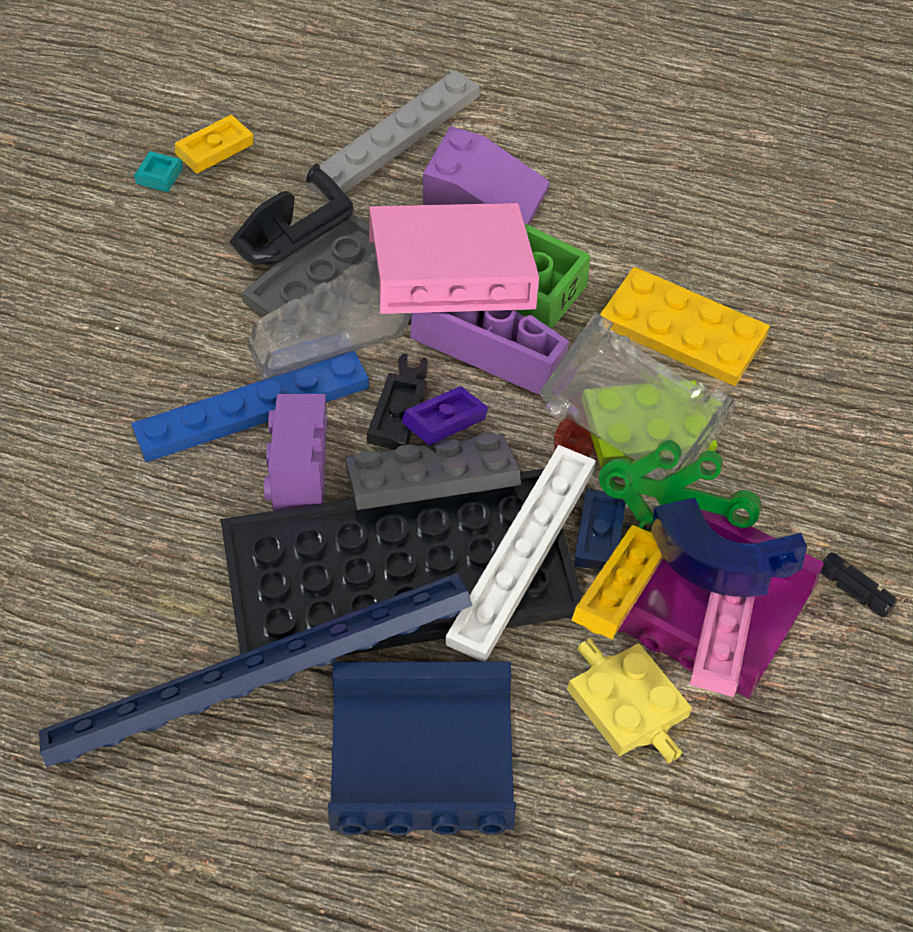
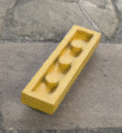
[571,525,670,639]

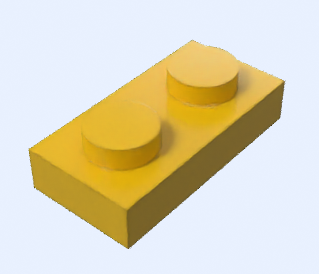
[175,114,253,174]

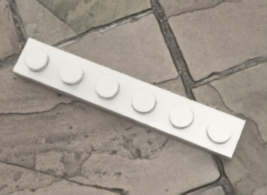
[446,445,596,662]

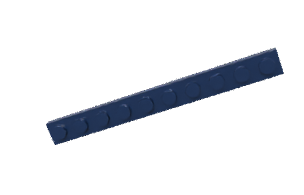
[39,573,473,767]

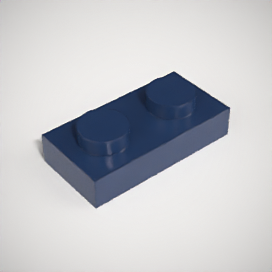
[574,489,626,570]

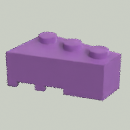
[264,394,327,511]

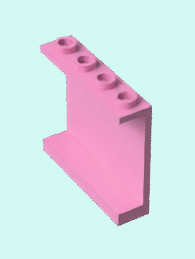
[369,203,539,314]

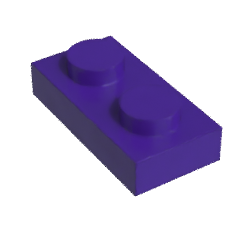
[402,386,488,445]

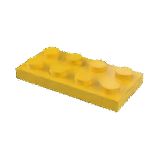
[598,266,770,387]

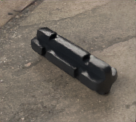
[821,552,897,617]

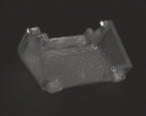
[540,312,734,480]

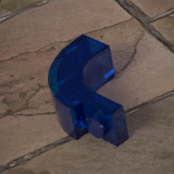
[651,497,807,597]

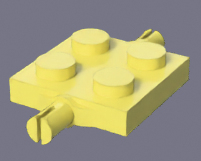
[567,639,692,763]

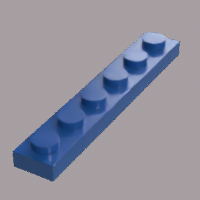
[131,350,369,462]

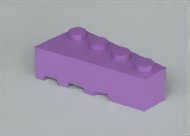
[410,310,569,398]

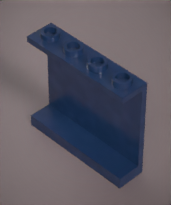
[328,662,516,835]

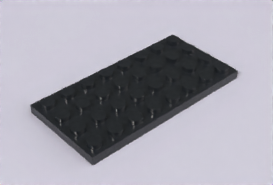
[220,468,582,656]

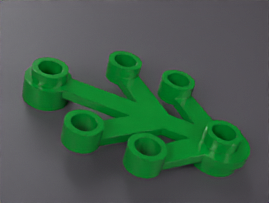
[599,440,762,553]

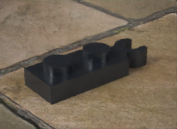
[367,353,428,450]

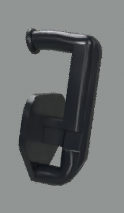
[229,164,354,265]

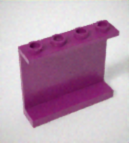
[617,505,824,699]

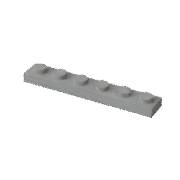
[305,70,480,202]

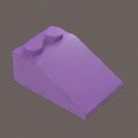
[423,126,550,225]

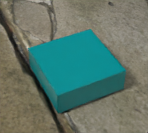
[134,151,183,193]

